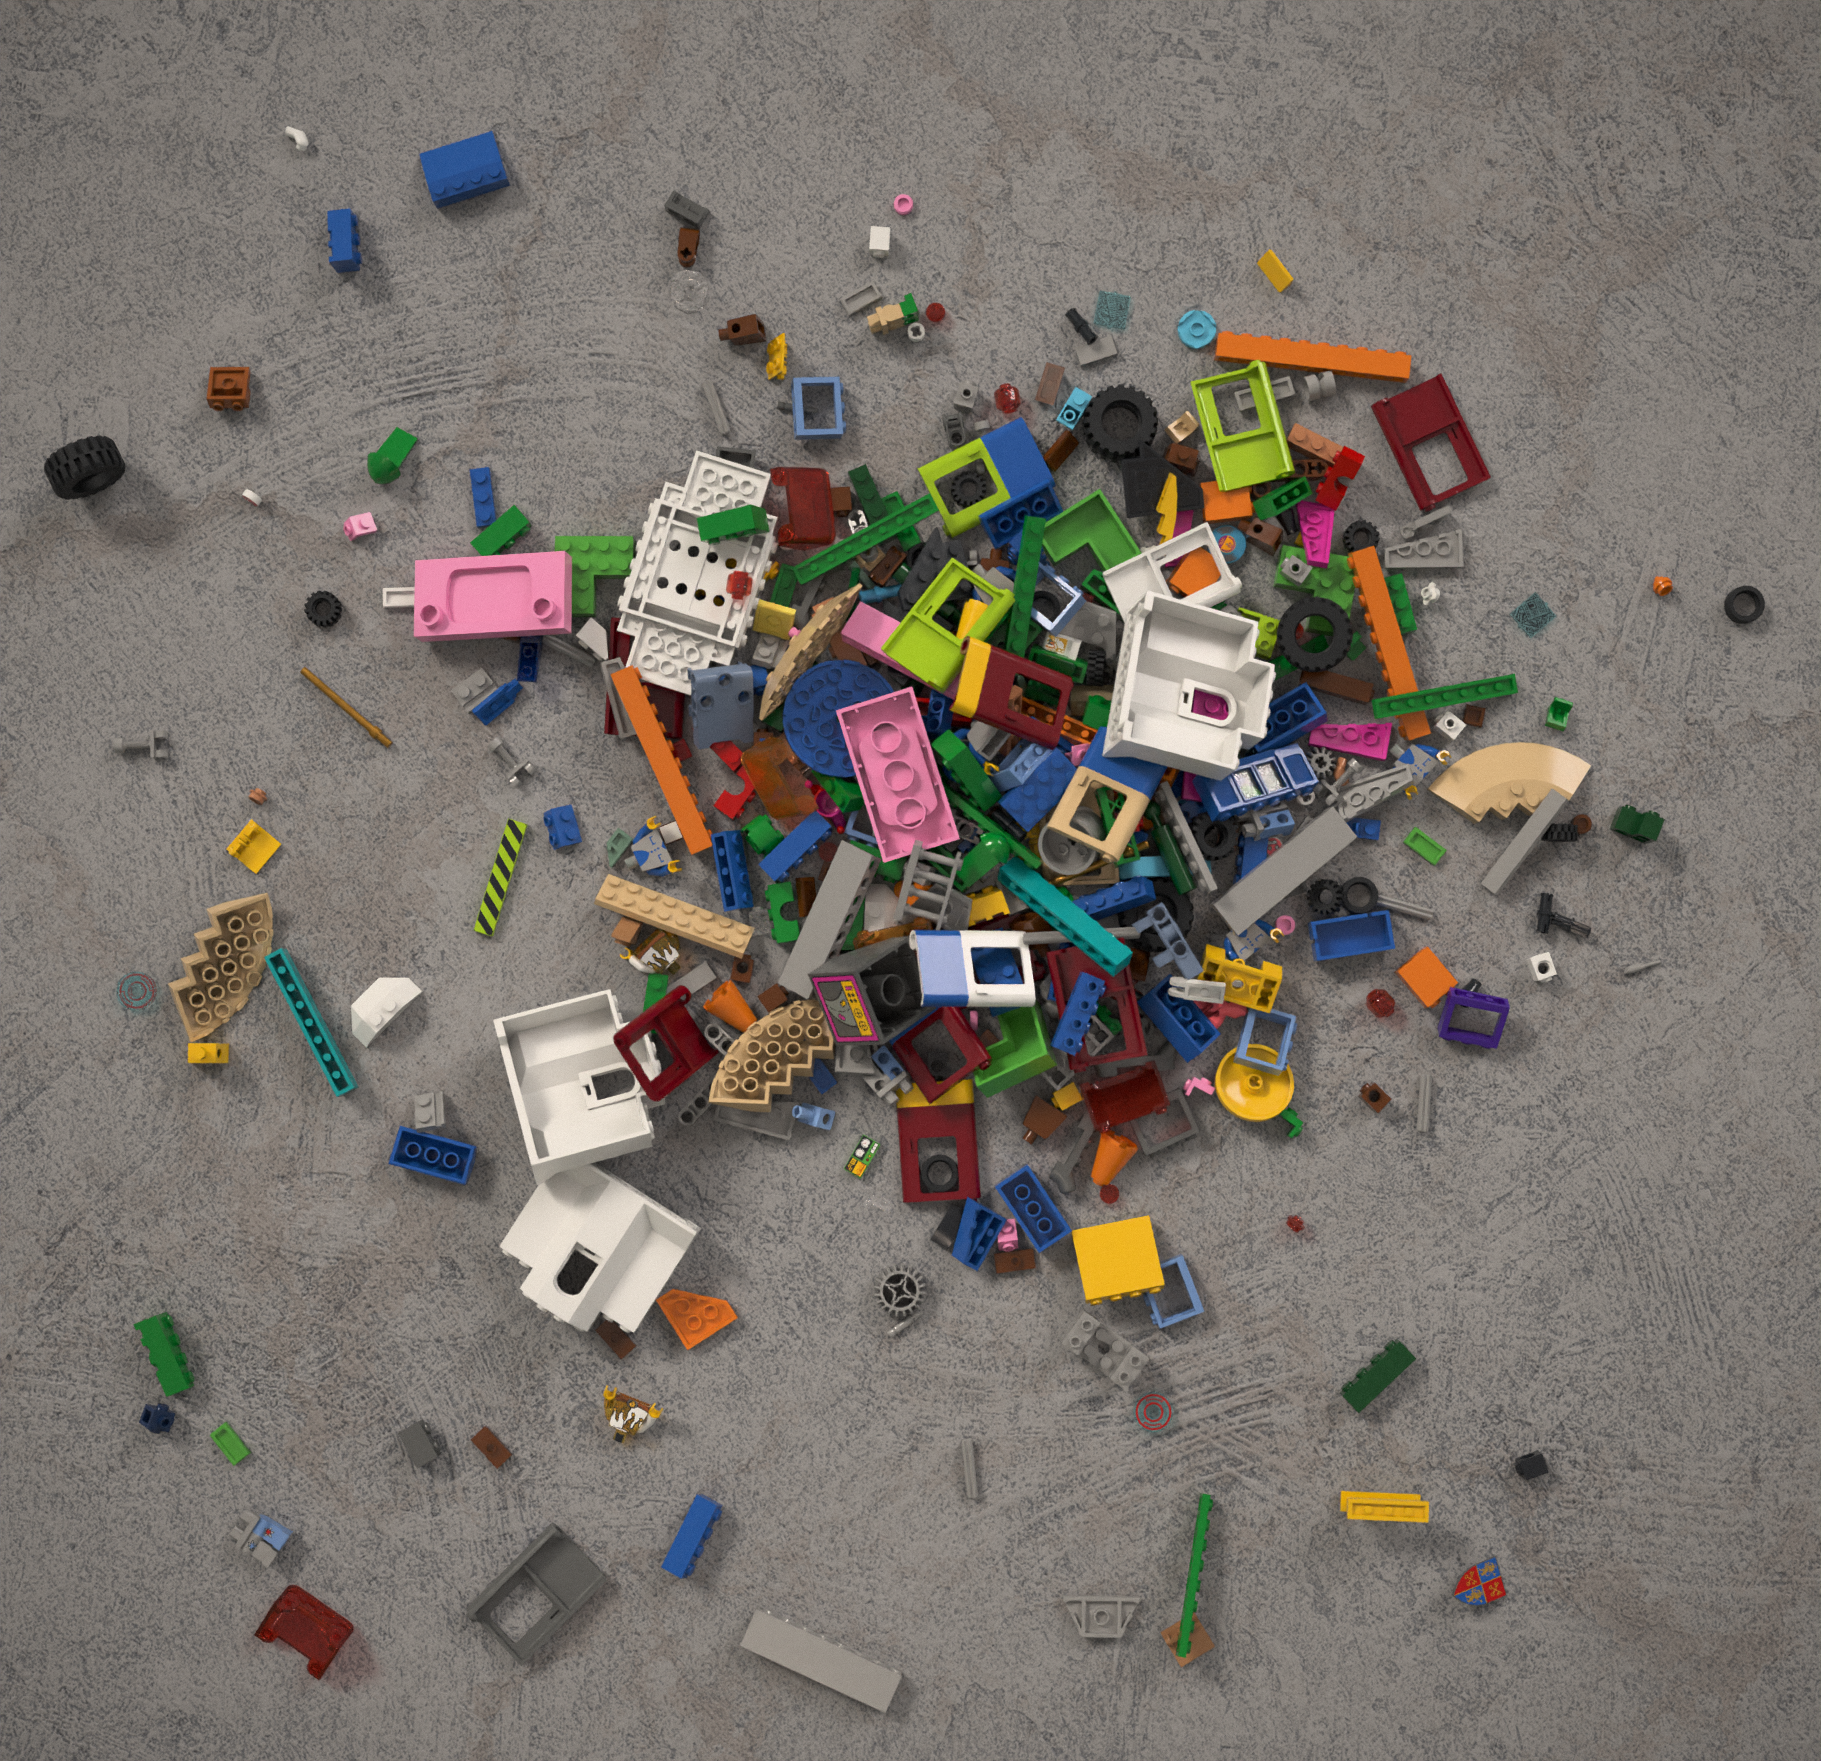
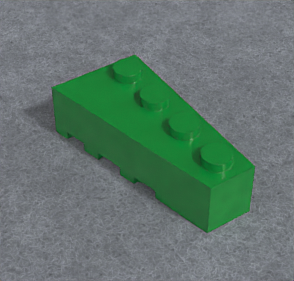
[930,729,1002,812]
[133,1312,194,1397]

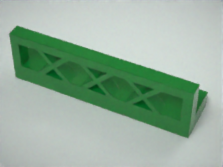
[1094,787,1140,868]

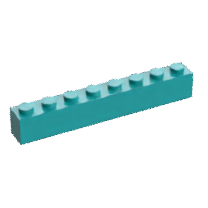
[997,856,1133,977]
[264,948,359,1097]

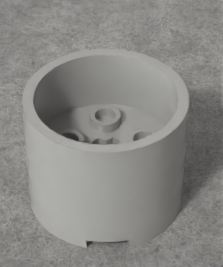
[1038,806,1107,875]

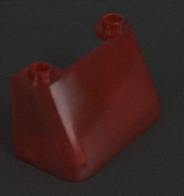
[770,467,836,551]
[1079,1060,1170,1134]
[254,1585,354,1681]

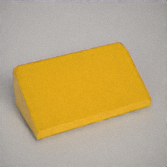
[1257,249,1294,292]

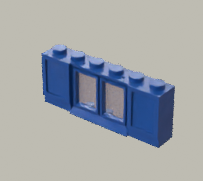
[1192,743,1319,822]

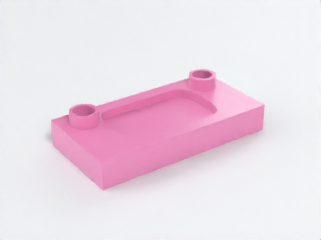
[414,551,572,642]
[836,687,960,863]

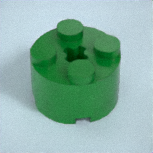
[740,814,785,859]

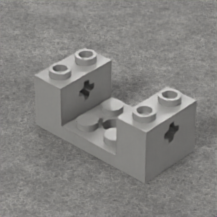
[1040,1015,1114,1091]
[1060,1308,1149,1390]

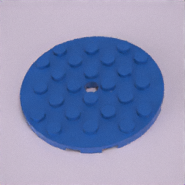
[783,660,894,778]

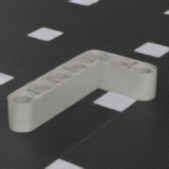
[678,1024,735,1126]

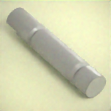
[887,1310,925,1338]

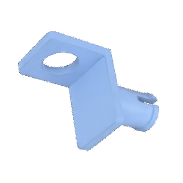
[792,1102,835,1130]

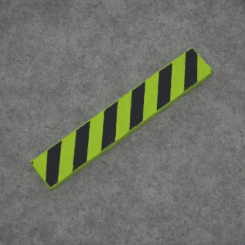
[473,819,528,936]

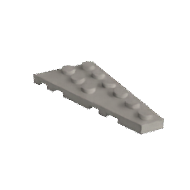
[1151,781,1218,895]

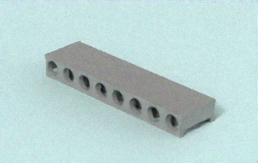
[1210,806,1357,936]
[778,840,882,1000]
[740,1605,902,1713]

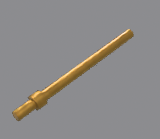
[300,667,393,748]
[1047,840,1150,886]

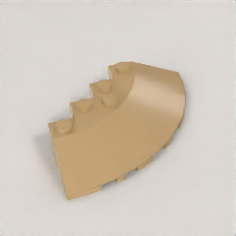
[759,584,862,721]
[1427,742,1591,824]
[168,893,273,1042]
[709,999,836,1112]

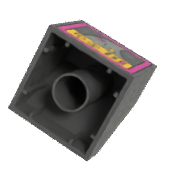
[808,936,936,1046]

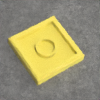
[752,599,796,641]

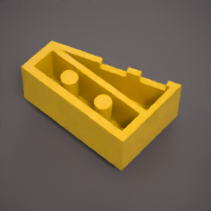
[965,885,1010,927]

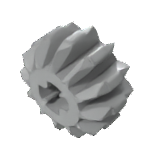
[1306,747,1336,779]

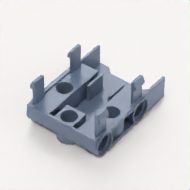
[687,661,754,749]
[1132,902,1204,980]

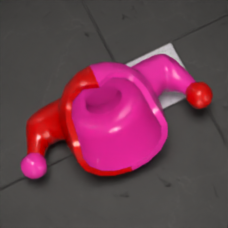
[804,780,846,834]

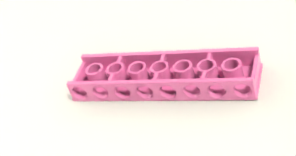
[841,601,961,700]

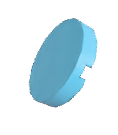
[1177,310,1216,349]

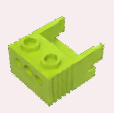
[1237,607,1280,661]

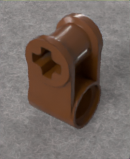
[677,228,700,268]

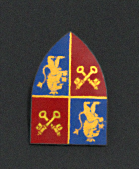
[1452,1556,1506,1605]

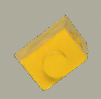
[188,1043,229,1063]

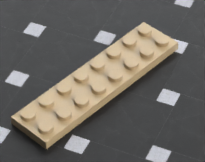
[594,874,755,959]

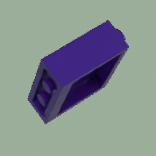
[1437,987,1510,1049]

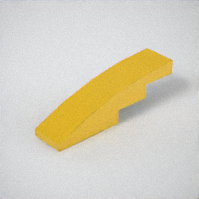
[1156,473,1177,557]

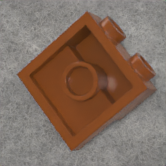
[206,367,251,411]

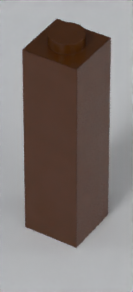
[1298,670,1375,705]

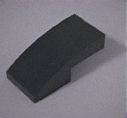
[930,1203,964,1250]

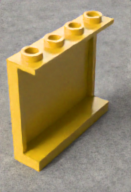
[1071,1215,1165,1306]

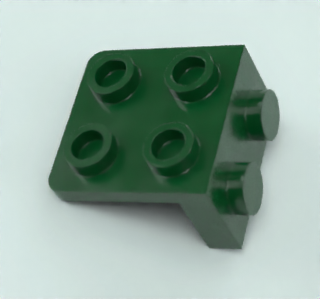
[1024,653,1076,707]

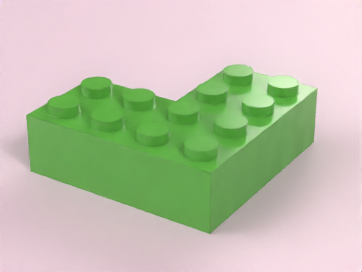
[1042,489,1142,572]
[555,536,636,617]
[1273,545,1355,637]
[973,999,1057,1098]

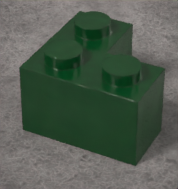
[1610,805,1665,844]

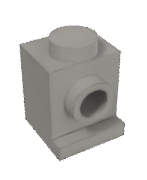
[953,380,979,413]
[1280,555,1313,587]

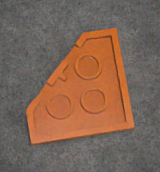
[656,1289,738,1350]

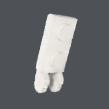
[1168,977,1226,1004]

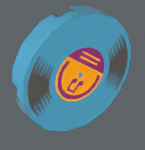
[1207,525,1246,564]

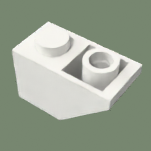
[576,618,609,662]

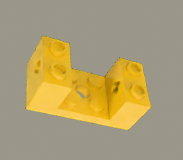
[1195,944,1282,1014]

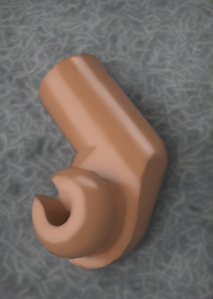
[1333,757,1349,786]

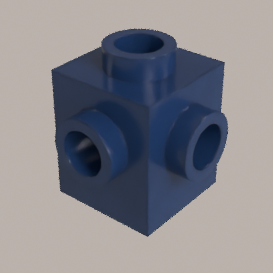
[139,1403,175,1434]

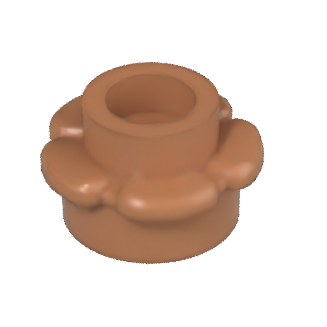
[248,788,267,805]

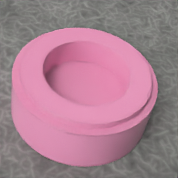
[894,194,913,215]
[1275,915,1295,935]
[970,1011,978,1030]

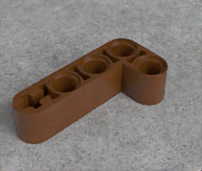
[1251,459,1328,500]

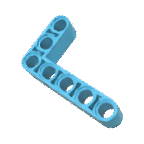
[1119,856,1212,881]

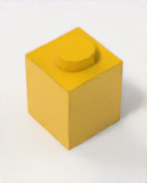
[1051,1082,1083,1111]

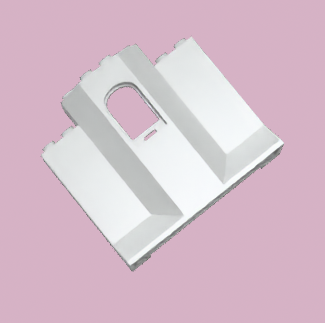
[1102,590,1276,781]
[493,989,668,1185]
[499,1162,701,1333]

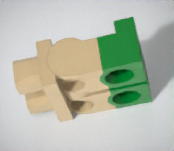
[867,293,919,335]

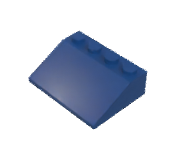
[419,131,510,209]

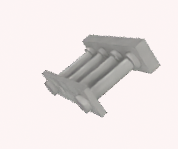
[893,840,964,930]

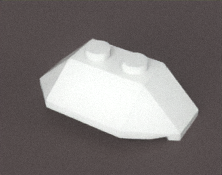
[863,884,904,947]
[351,978,423,1047]

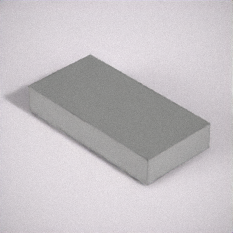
[840,281,883,317]
[1074,336,1117,367]

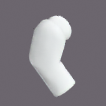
[285,126,309,151]

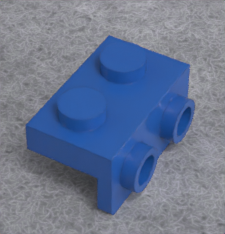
[543,804,582,850]

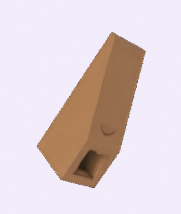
[611,916,643,947]

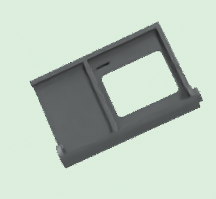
[466,1522,607,1666]

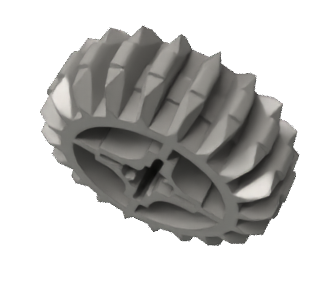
[873,1263,926,1317]

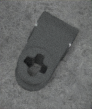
[942,411,965,450]

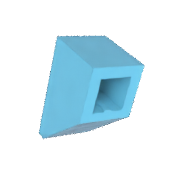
[1056,387,1092,430]

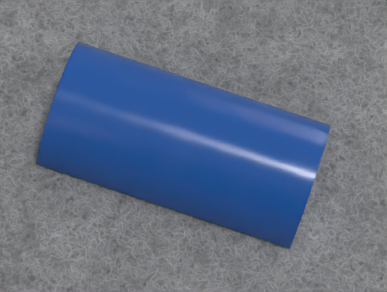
[978,478,1064,549]
[388,1126,477,1185]

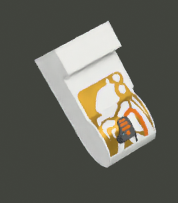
[1042,632,1082,660]

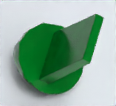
[367,427,418,485]
[956,833,1010,888]

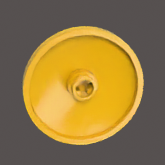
[1215,1044,1294,1122]

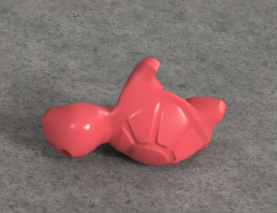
[1193,1000,1248,1029]

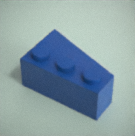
[327,208,362,273]
[952,1196,1007,1271]

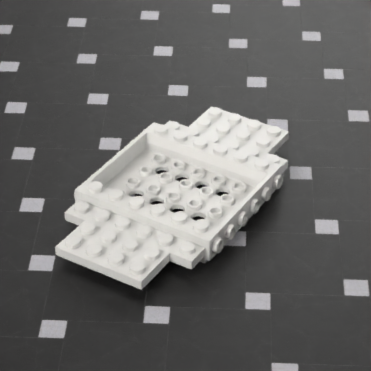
[617,450,778,696]

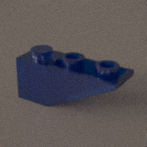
[517,635,544,683]

